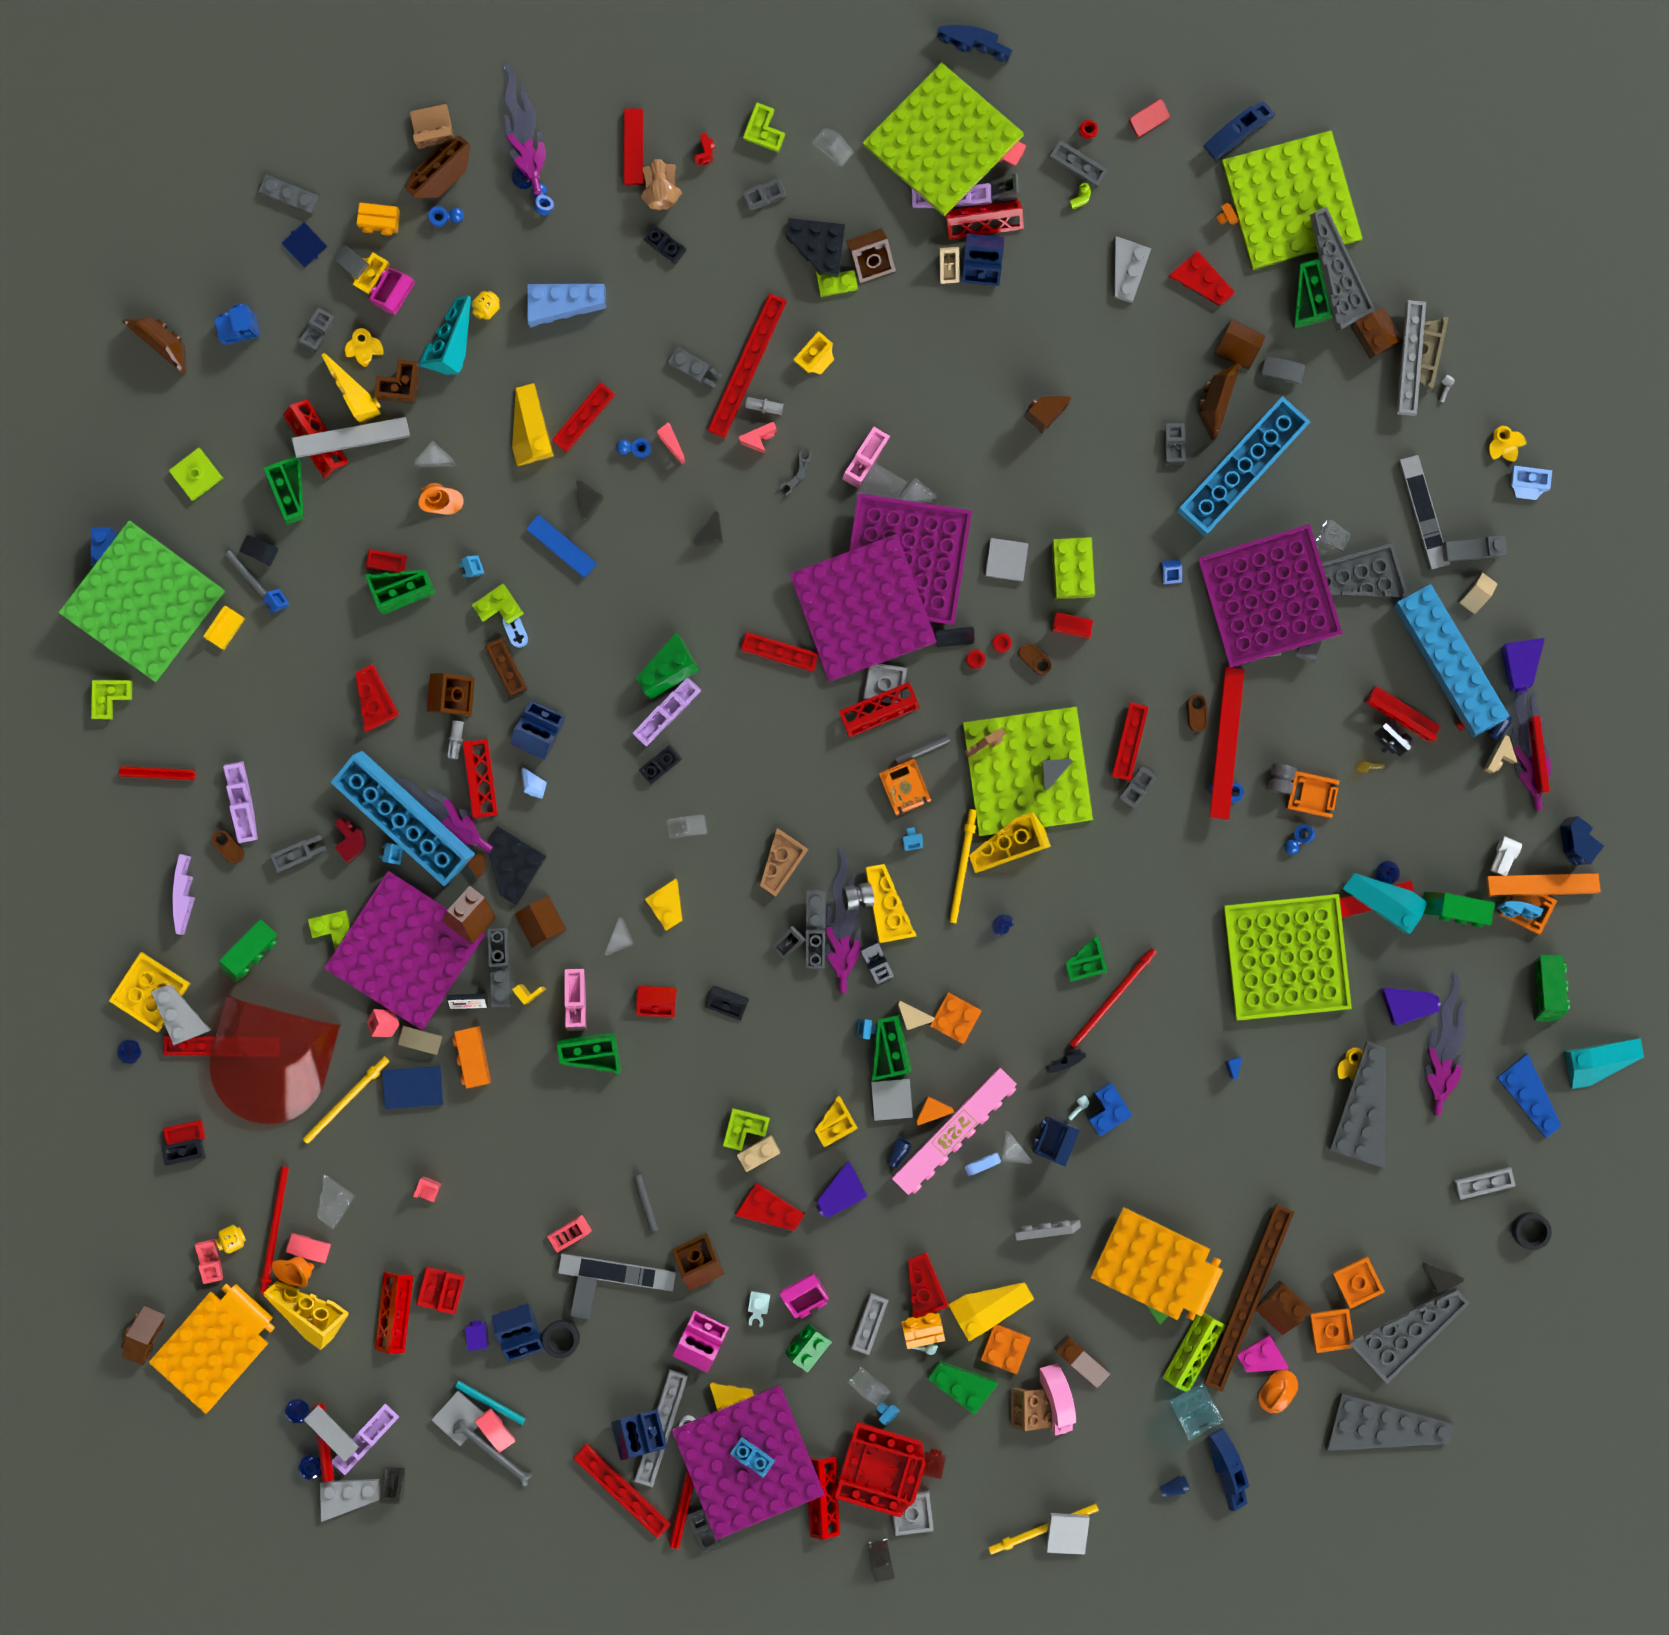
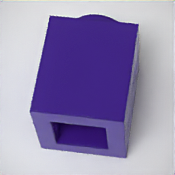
[465,1320,490,1351]

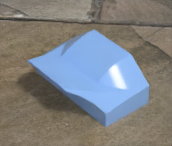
[1511,466,1552,500]

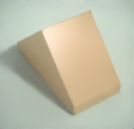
[939,247,959,284]
[1459,572,1497,614]
[898,1000,935,1030]

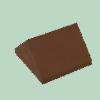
[1215,319,1265,370]
[515,896,566,948]

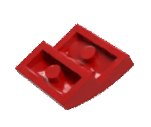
[416,1266,465,1314]

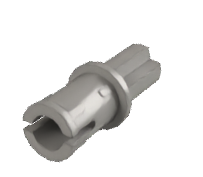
[745,397,784,416]
[447,721,464,759]

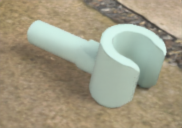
[1068,1095,1089,1120]
[911,1343,938,1355]

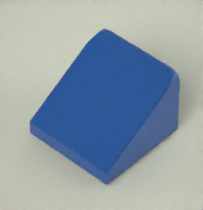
[1161,560,1182,584]
[1226,1056,1242,1080]

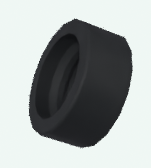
[1512,1212,1552,1250]
[542,1320,580,1358]

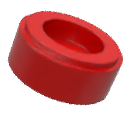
[992,633,1012,653]
[966,650,986,669]

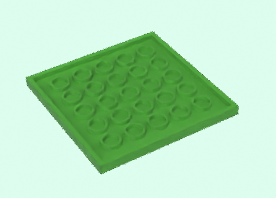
[59,520,225,682]

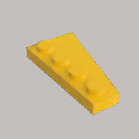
[865,864,917,943]

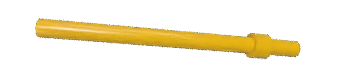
[949,809,977,923]
[303,1056,390,1144]
[988,1504,1099,1555]

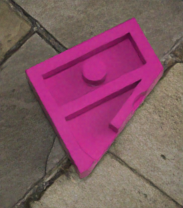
[1237,1335,1289,1372]

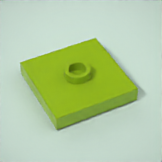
[169,448,224,501]

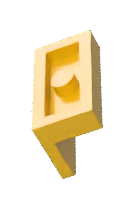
[203,606,245,650]
[512,984,546,1005]

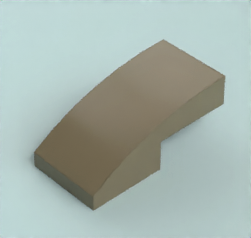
[397,1025,442,1055]

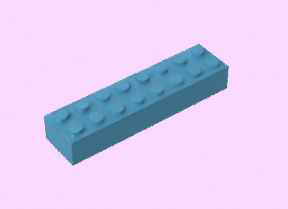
[1176,396,1311,537]
[1394,584,1509,739]
[331,751,475,886]

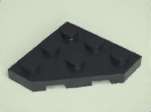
[786,218,845,277]
[487,826,547,905]

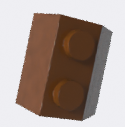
[846,228,896,283]
[1351,308,1403,360]
[1026,396,1072,434]
[427,673,475,716]
[442,886,496,944]
[672,1233,725,1291]
[1255,1280,1312,1335]

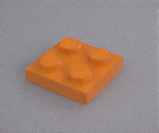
[930,992,982,1044]
[1332,1256,1385,1309]
[1309,1308,1354,1353]
[981,1324,1031,1374]

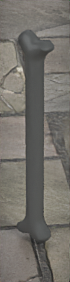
[453,1419,532,1487]

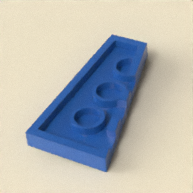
[1496,1053,1561,1138]

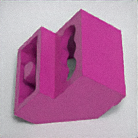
[369,267,415,315]
[780,1272,829,1319]
[673,1311,729,1373]

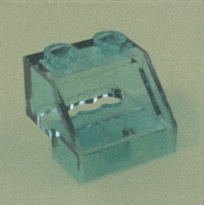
[1169,1383,1223,1441]

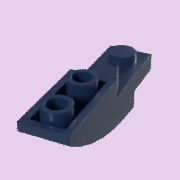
[937,25,1012,63]
[1203,100,1275,160]
[1208,1428,1249,1511]

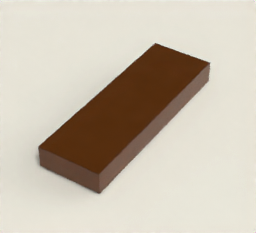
[485,637,528,697]

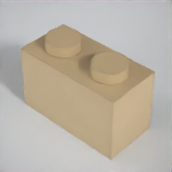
[737,1135,781,1172]

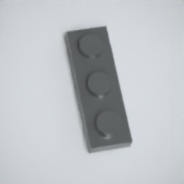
[1049,140,1108,188]
[259,175,320,215]

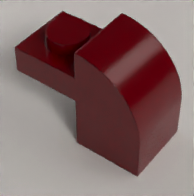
[335,818,366,863]

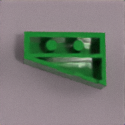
[1295,259,1333,328]
[264,456,304,526]
[365,570,436,615]
[636,632,700,700]
[1423,891,1495,928]
[219,919,278,984]
[1534,955,1570,1022]
[872,1015,912,1081]
[557,1032,622,1074]
[927,1360,998,1415]

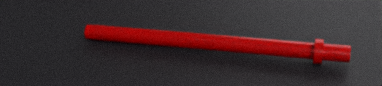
[1070,948,1157,1049]
[259,1166,289,1294]

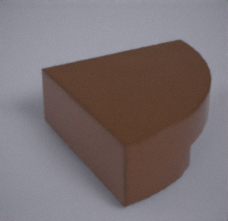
[467,851,486,878]

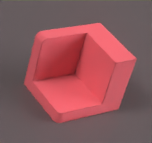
[998,141,1026,166]
[366,1009,400,1037]
[413,1177,442,1202]

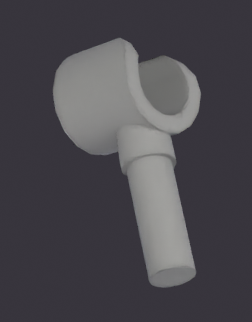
[1439,375,1455,403]

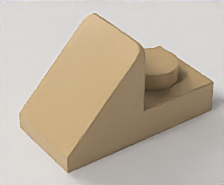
[1483,735,1517,773]

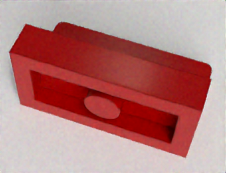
[1052,612,1093,640]
[636,986,677,1018]

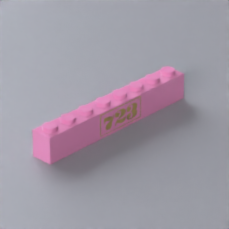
[892,1067,1017,1195]

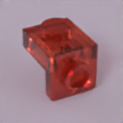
[923,1448,947,1479]

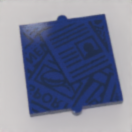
[282,222,327,268]

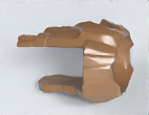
[640,159,682,210]

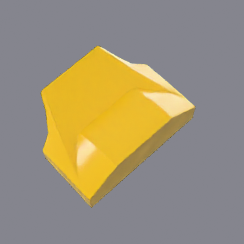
[352,252,390,295]
[793,331,834,375]

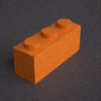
[452,1026,491,1089]

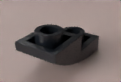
[643,224,687,265]
[639,744,682,785]
[1047,1049,1086,1074]

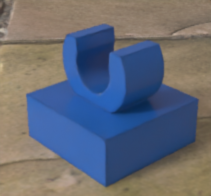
[263,589,290,613]

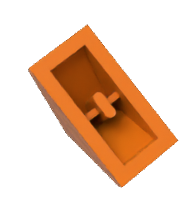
[916,1096,954,1125]

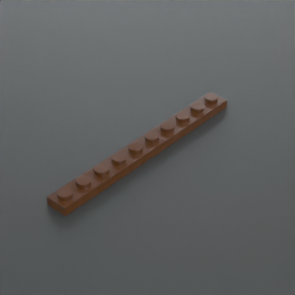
[1203,1204,1294,1392]

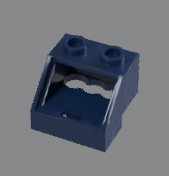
[962,234,1004,286]
[510,700,566,760]
[1560,816,1604,866]
[1032,1116,1080,1166]
[492,1303,545,1362]
[611,1409,667,1460]

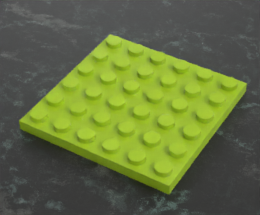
[863,62,1024,216]
[1221,130,1363,270]
[963,707,1093,836]
[1223,894,1352,1021]

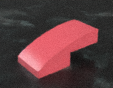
[286,1233,331,1263]
[195,1239,223,1284]
[475,1409,515,1453]

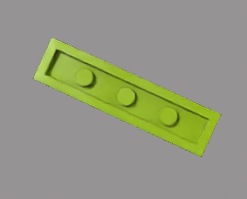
[1162,1312,1226,1393]

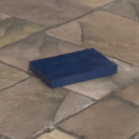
[382,1066,444,1109]

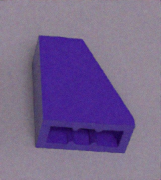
[1501,638,1544,694]
[1380,987,1441,1026]
[816,1161,867,1219]

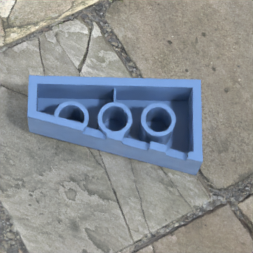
[528,284,606,328]

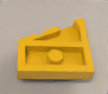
[645,879,683,931]
[815,1096,858,1148]
[710,1383,754,1410]

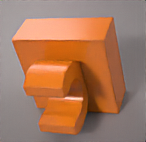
[1216,203,1239,225]

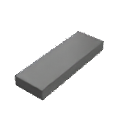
[1453,1167,1516,1200]
[851,1293,889,1355]
[304,1405,359,1462]

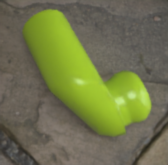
[1069,183,1091,210]

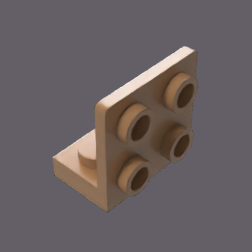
[410,104,454,149]
[1011,1387,1052,1431]

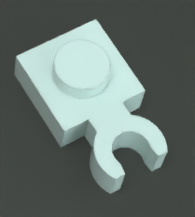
[748,1291,770,1327]

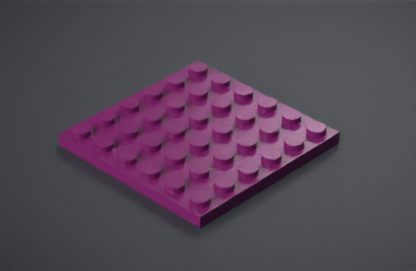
[849,493,972,625]
[1198,524,1343,668]
[790,534,937,682]
[324,871,486,1031]
[672,1384,825,1540]

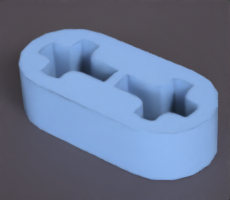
[503,618,528,648]
[964,1153,1001,1176]

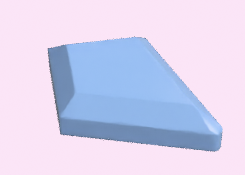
[521,767,547,799]

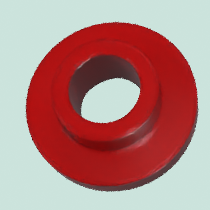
[1079,120,1098,139]

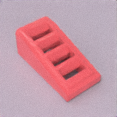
[657,423,685,464]
[547,1215,592,1253]

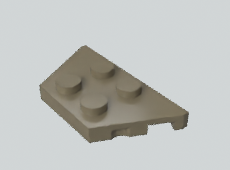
[1398,317,1449,390]

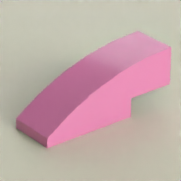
[842,427,890,489]
[565,969,586,1032]

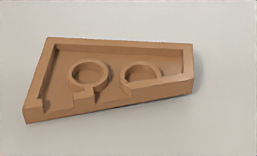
[965,728,1005,758]
[760,828,809,897]

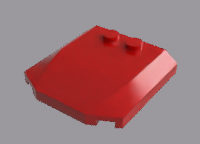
[834,1421,926,1517]

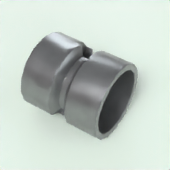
[1267,764,1297,795]
[842,882,874,911]

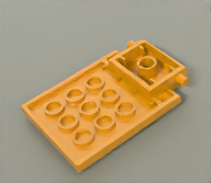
[1091,1207,1223,1320]
[149,1283,275,1414]

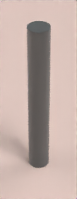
[225,550,267,598]
[895,735,950,765]
[634,1174,658,1232]

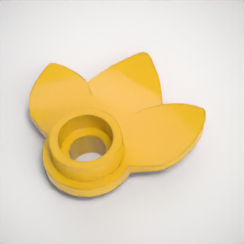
[345,328,384,367]
[1489,426,1526,462]
[1337,1048,1363,1081]

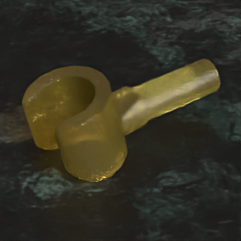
[1357,761,1385,773]

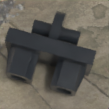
[1375,720,1413,757]

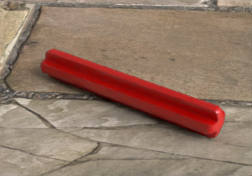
[119,766,196,780]
[313,1403,334,1482]
[669,1471,694,1549]

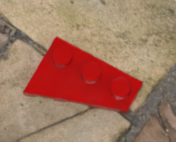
[1168,250,1235,306]
[356,664,400,733]
[735,1182,805,1231]
[908,1252,949,1318]

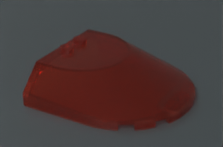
[210,995,341,1124]

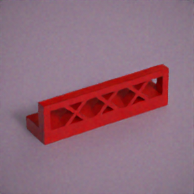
[945,200,1024,240]
[282,399,348,478]
[839,682,920,738]
[1364,686,1441,743]
[463,739,498,818]
[375,1272,414,1354]
[808,1456,840,1540]

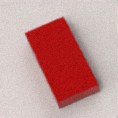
[365,549,407,573]
[163,1120,206,1145]

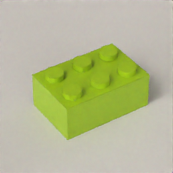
[1051,537,1095,600]

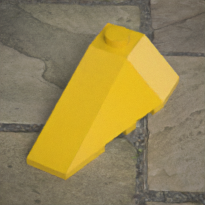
[322,353,381,425]
[512,383,554,466]
[969,812,1051,873]
[263,1281,349,1350]
[949,1282,1034,1341]

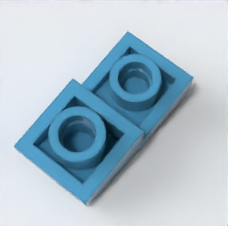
[1496,901,1543,919]
[730,1438,775,1477]

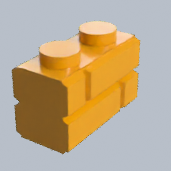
[357,203,400,236]
[901,1313,945,1349]

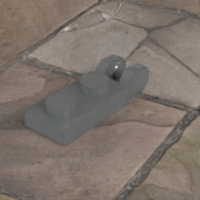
[668,346,722,389]
[269,835,327,873]

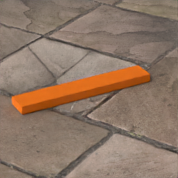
[1486,873,1601,896]

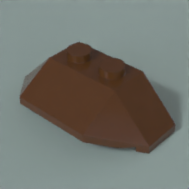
[404,135,471,198]
[122,317,187,375]
[1198,363,1241,440]

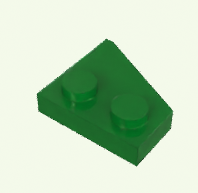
[1065,936,1108,982]

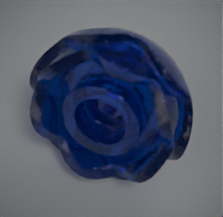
[512,167,532,189]
[1376,861,1400,885]
[992,914,1014,936]
[117,1040,142,1064]
[285,1399,310,1424]
[298,1455,322,1480]

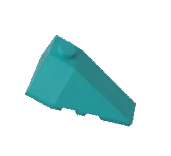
[419,295,471,375]
[1342,873,1428,934]
[1564,1038,1644,1089]

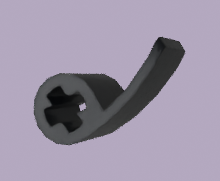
[240,535,279,566]

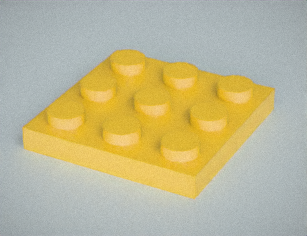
[109,952,191,1032]

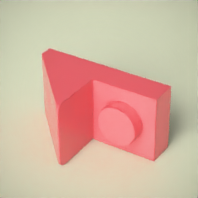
[739,422,777,453]

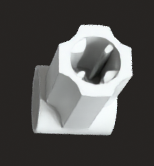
[1490,836,1522,876]

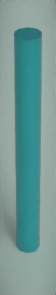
[455,1381,526,1425]

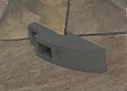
[806,890,826,969]
[488,928,512,1008]

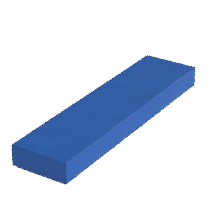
[527,514,597,578]

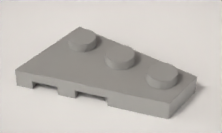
[1114,236,1151,303]
[152,984,211,1045]
[1015,1220,1081,1241]
[320,1479,380,1522]

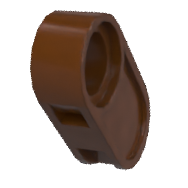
[1019,643,1052,675]
[1187,694,1208,732]
[211,830,245,863]

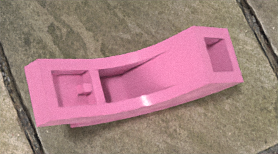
[1040,1363,1076,1436]

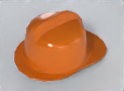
[418,483,464,514]
[272,1256,314,1288]
[1258,1370,1298,1413]

